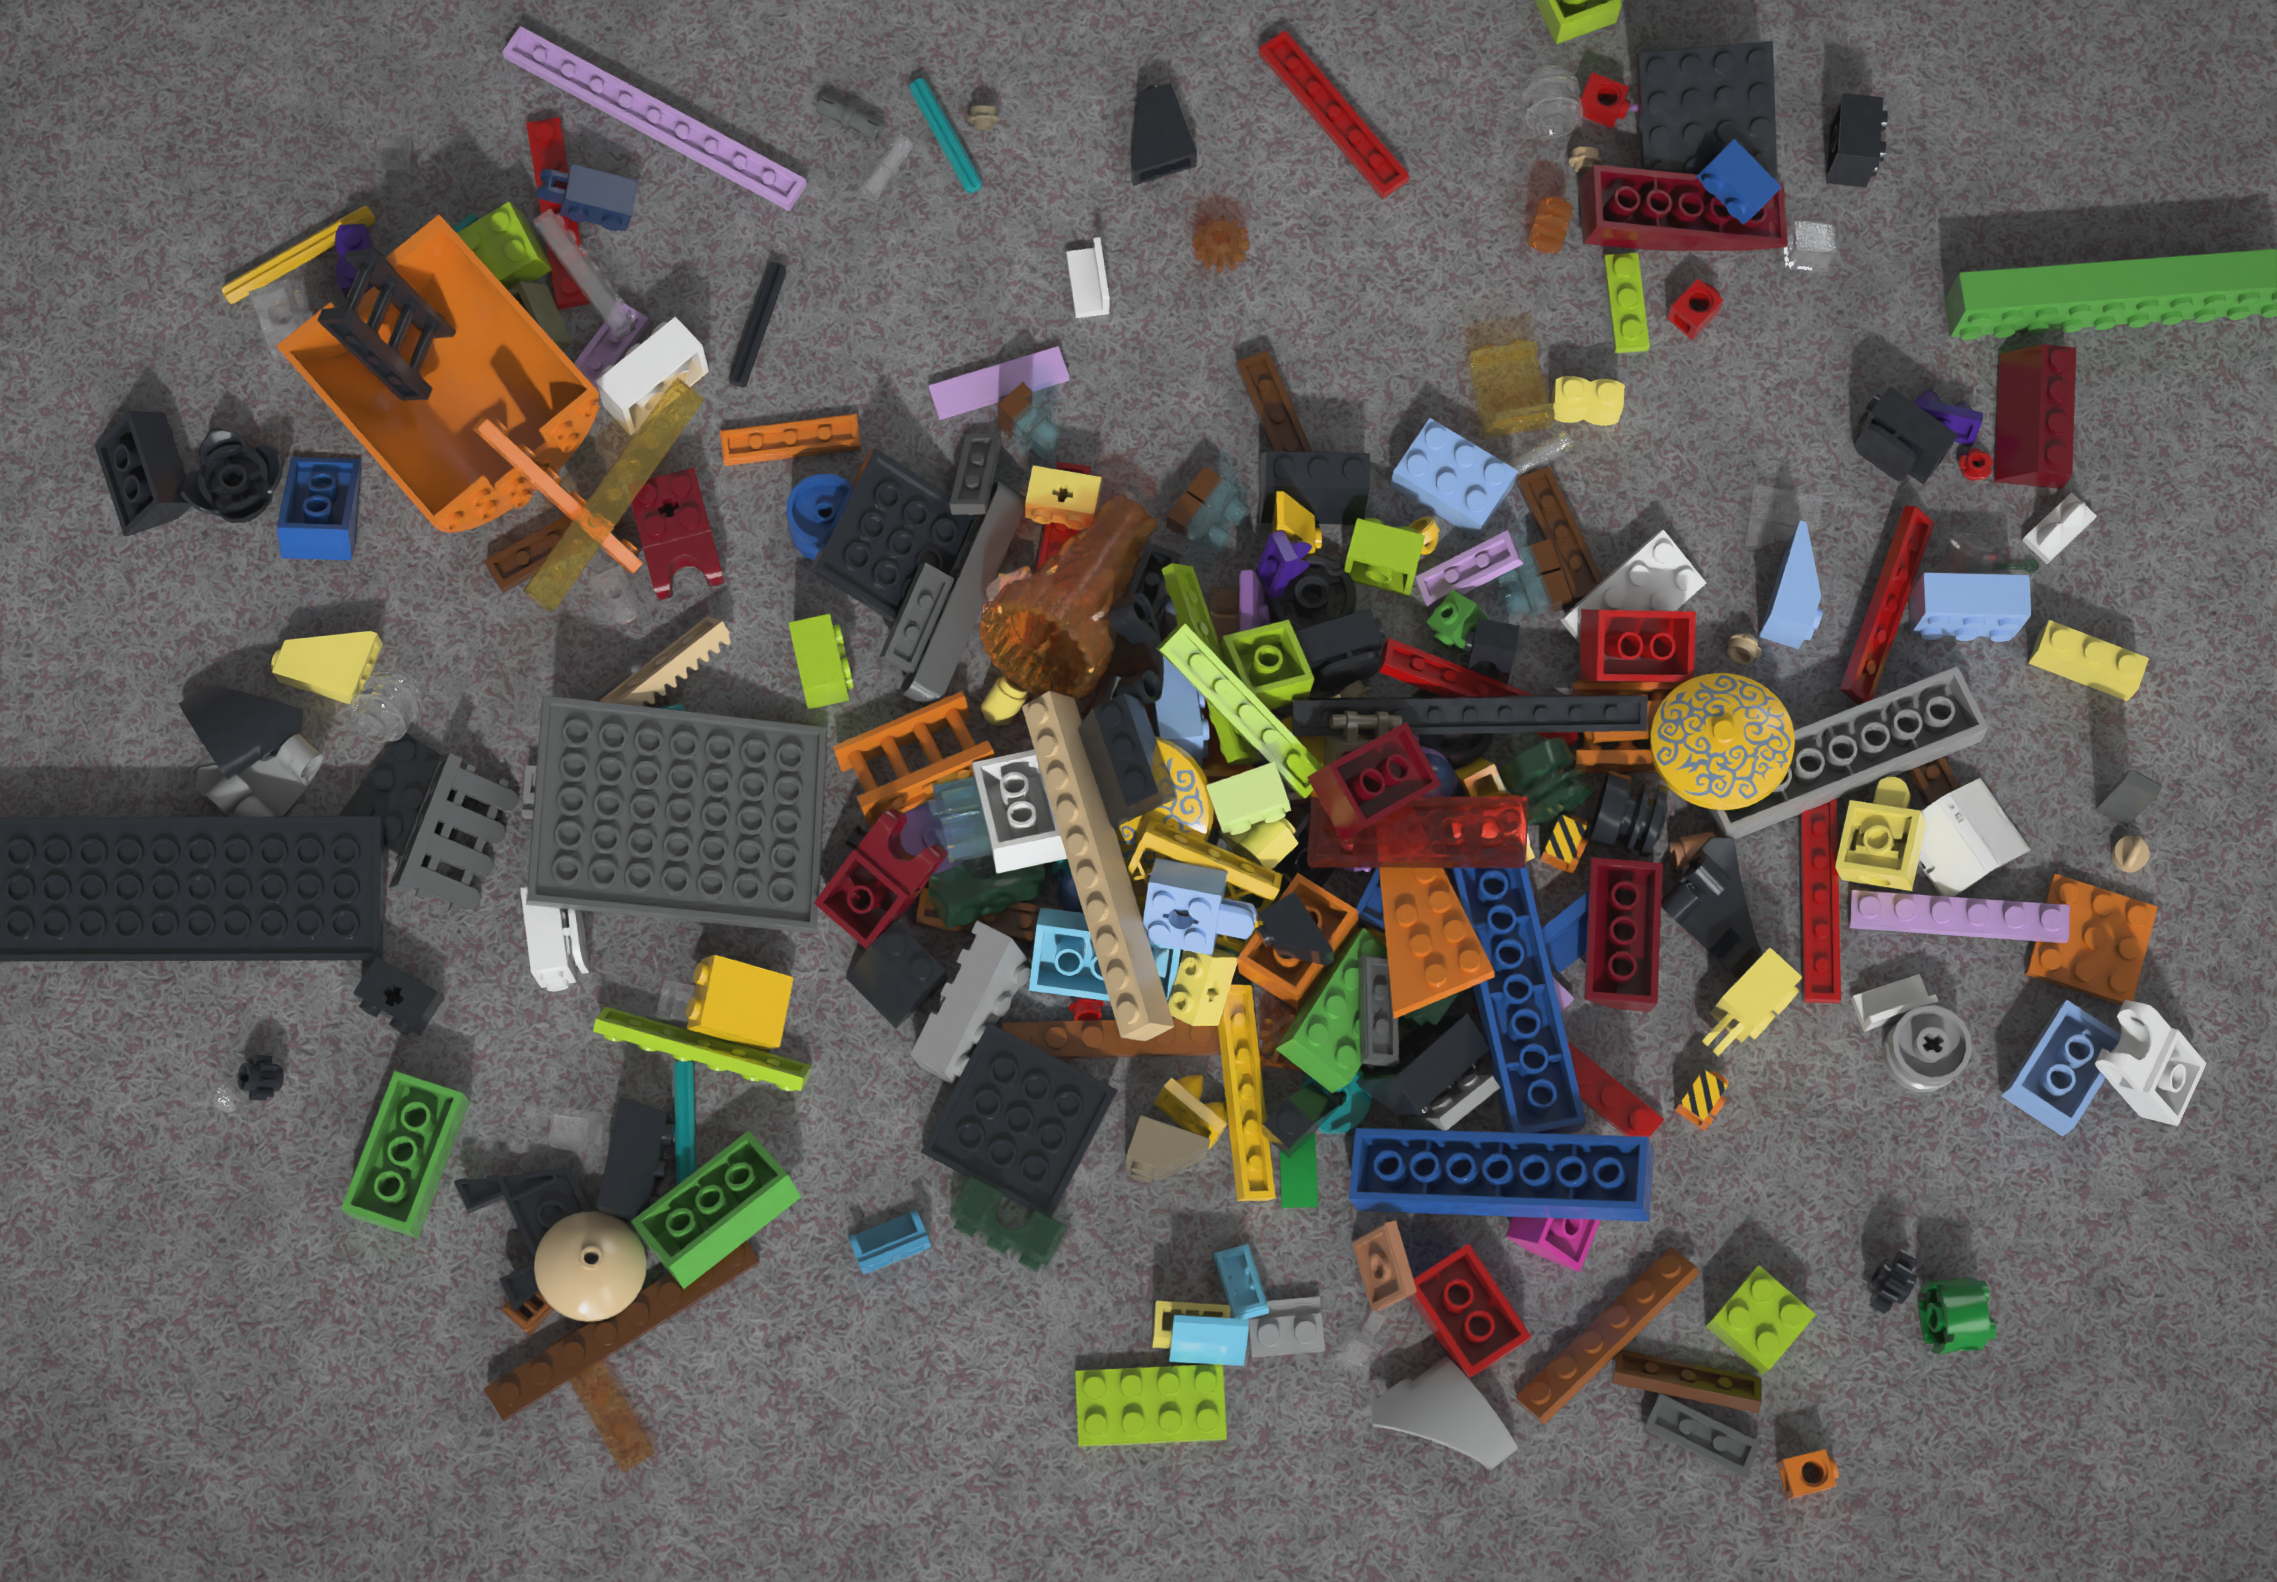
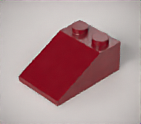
[1307,722,1442,840]

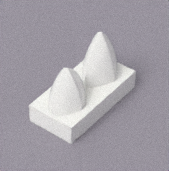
[2022,493,2097,564]

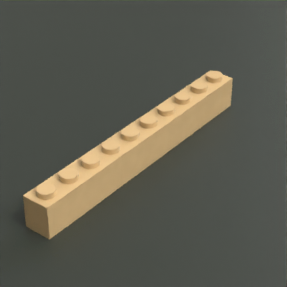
[1022,691,1175,1041]

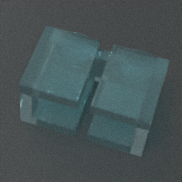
[928,777,991,864]

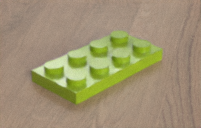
[1075,1364,1227,1447]

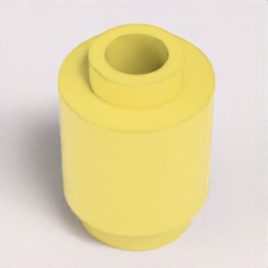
[981,673,1029,726]

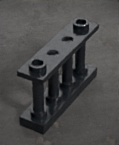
[317,249,456,401]

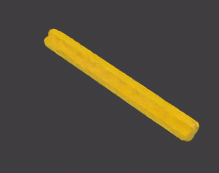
[221,206,376,304]

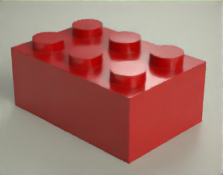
[1579,609,1696,682]
[1409,1243,1532,1380]

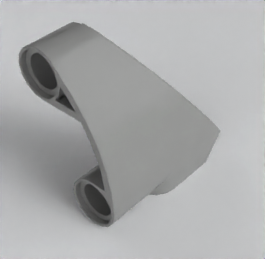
[195,734,324,817]
[1372,1357,1517,1470]

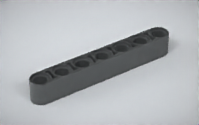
[900,481,1026,707]

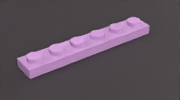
[1849,890,2070,943]

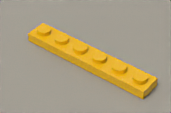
[1218,985,1276,1201]

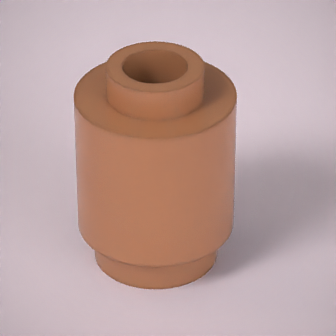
[1669,831,1715,870]

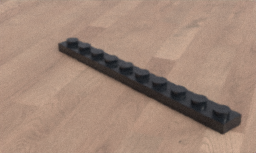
[1292,694,1648,736]

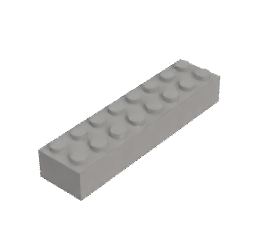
[1706,666,1988,839]

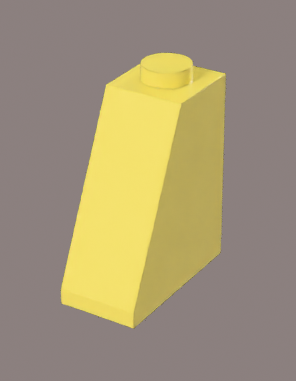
[271,631,383,707]

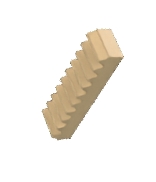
[600,616,731,706]

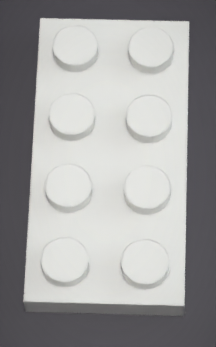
[1560,530,1706,644]

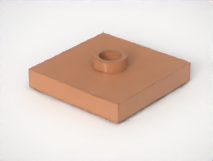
[1352,1221,1417,1312]

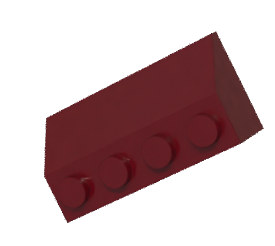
[1994,344,2076,489]
[1584,857,1663,1012]

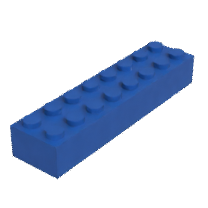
[1446,844,1586,1134]
[1349,1128,1654,1222]

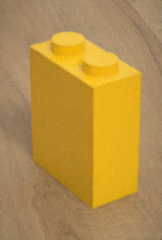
[686,955,794,1051]

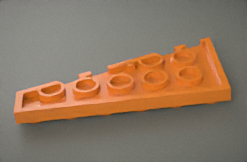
[1375,803,1495,1019]

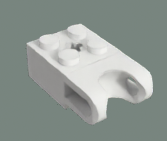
[2095,1000,2207,1126]

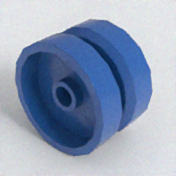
[786,474,852,560]

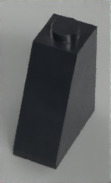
[1131,83,1197,186]

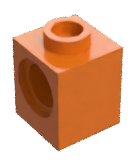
[1776,1449,1839,1500]

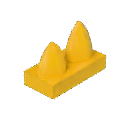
[1154,1075,1228,1150]

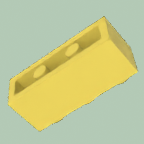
[2028,620,2149,701]

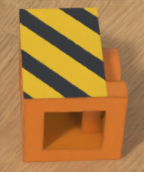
[1540,815,1588,875]
[1674,1069,1729,1131]

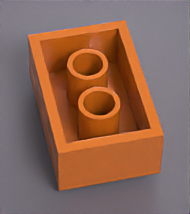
[1237,873,1359,1010]

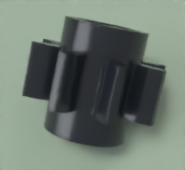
[238,1055,284,1101]

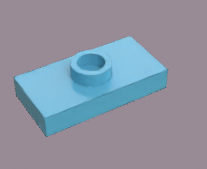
[1213,1244,1269,1319]

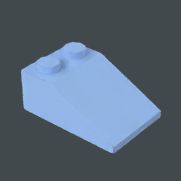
[1759,520,1823,649]

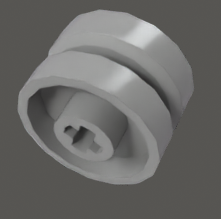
[1882,1005,1972,1092]

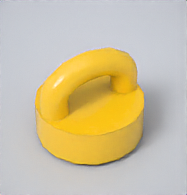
[1408,516,1440,555]

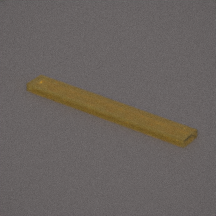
[523,377,704,613]

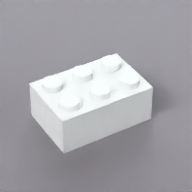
[596,317,709,435]
[972,749,1067,873]

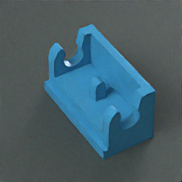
[848,1209,931,1275]

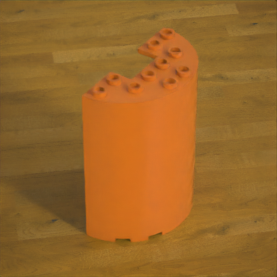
[276,214,600,533]

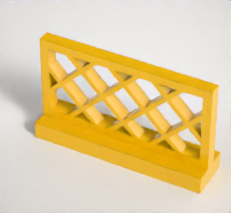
[1127,817,1282,953]

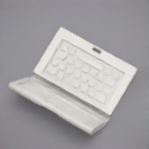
[1918,778,2031,897]

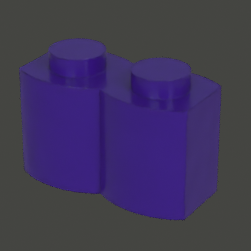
[335,223,376,299]

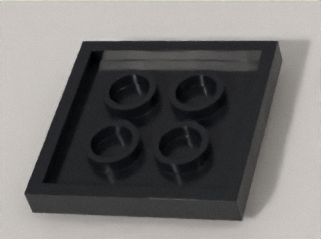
[339,730,480,867]

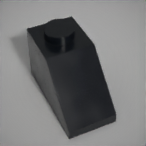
[1256,892,1334,966]
[1262,1081,1339,1158]

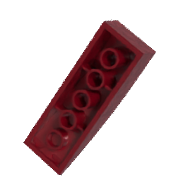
[1580,165,1788,251]

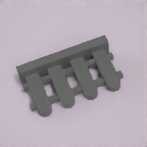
[389,753,518,913]

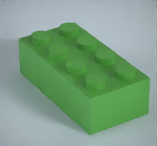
[1276,928,1388,1093]
[341,1071,470,1239]
[631,1130,801,1289]

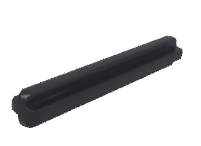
[728,262,787,388]

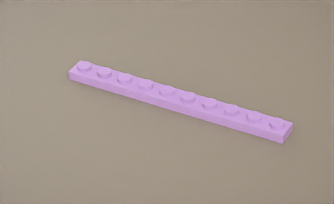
[502,26,807,212]

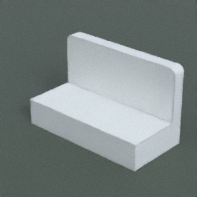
[1066,237,1109,318]
[1851,974,1938,1031]

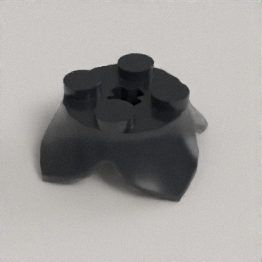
[180,428,283,523]

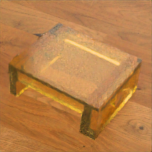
[1467,339,1555,439]

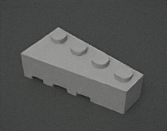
[910,921,1032,1086]

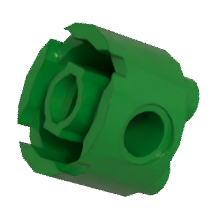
[1918,1277,1996,1354]

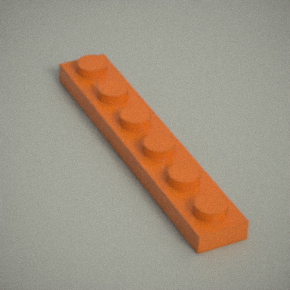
[472,418,643,573]

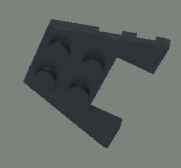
[454,1167,591,1312]

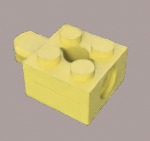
[1835,777,1926,891]
[1702,948,1802,1056]

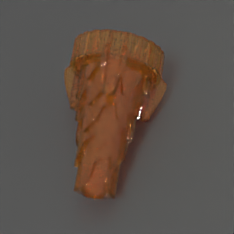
[979,494,1158,701]

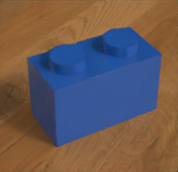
[1696,139,1782,225]

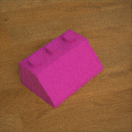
[1506,1217,1601,1272]

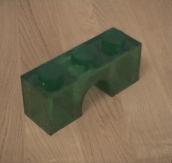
[928,861,1045,929]
[950,1176,1068,1272]

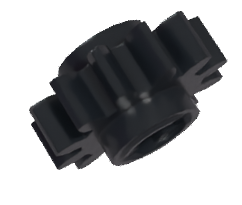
[1869,1249,1917,1314]

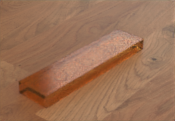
[549,1326,655,1473]

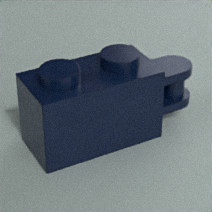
[536,164,638,232]

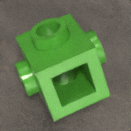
[1427,590,1489,653]

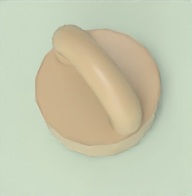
[2111,835,2150,873]

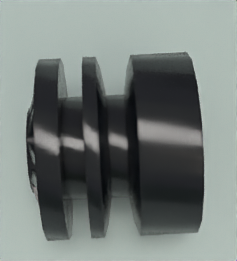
[1589,770,1668,858]

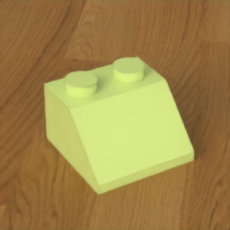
[1206,762,1291,835]

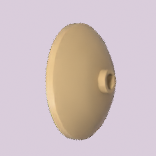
[534,1212,646,1321]

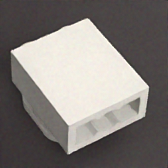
[520,887,590,991]

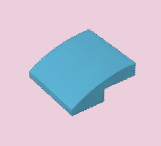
[1169,1315,1249,1366]

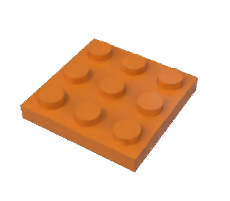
[2025,874,2158,1006]

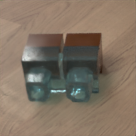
[997,382,1060,460]
[1166,466,1250,552]
[1495,538,1573,619]

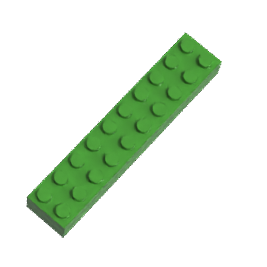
[1944,249,2277,340]

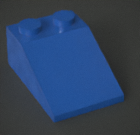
[277,457,361,560]

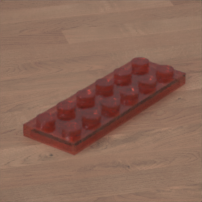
[1307,797,1529,868]

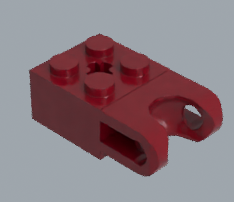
[626,467,725,601]
[814,807,948,949]

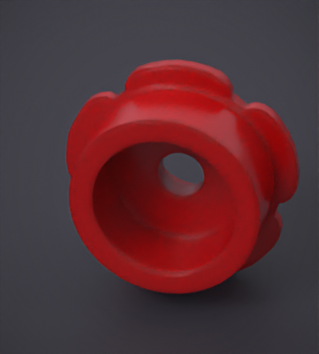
[1959,448,1993,481]
[1069,997,1104,1021]

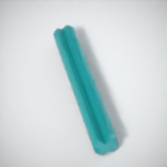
[909,78,982,194]
[674,1060,696,1186]

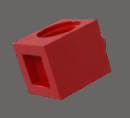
[1576,72,1631,129]
[1667,279,1724,340]

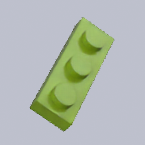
[1603,253,1650,353]

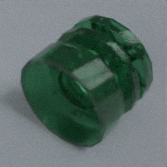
[1499,737,1594,827]

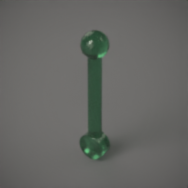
[1967,559,2039,574]

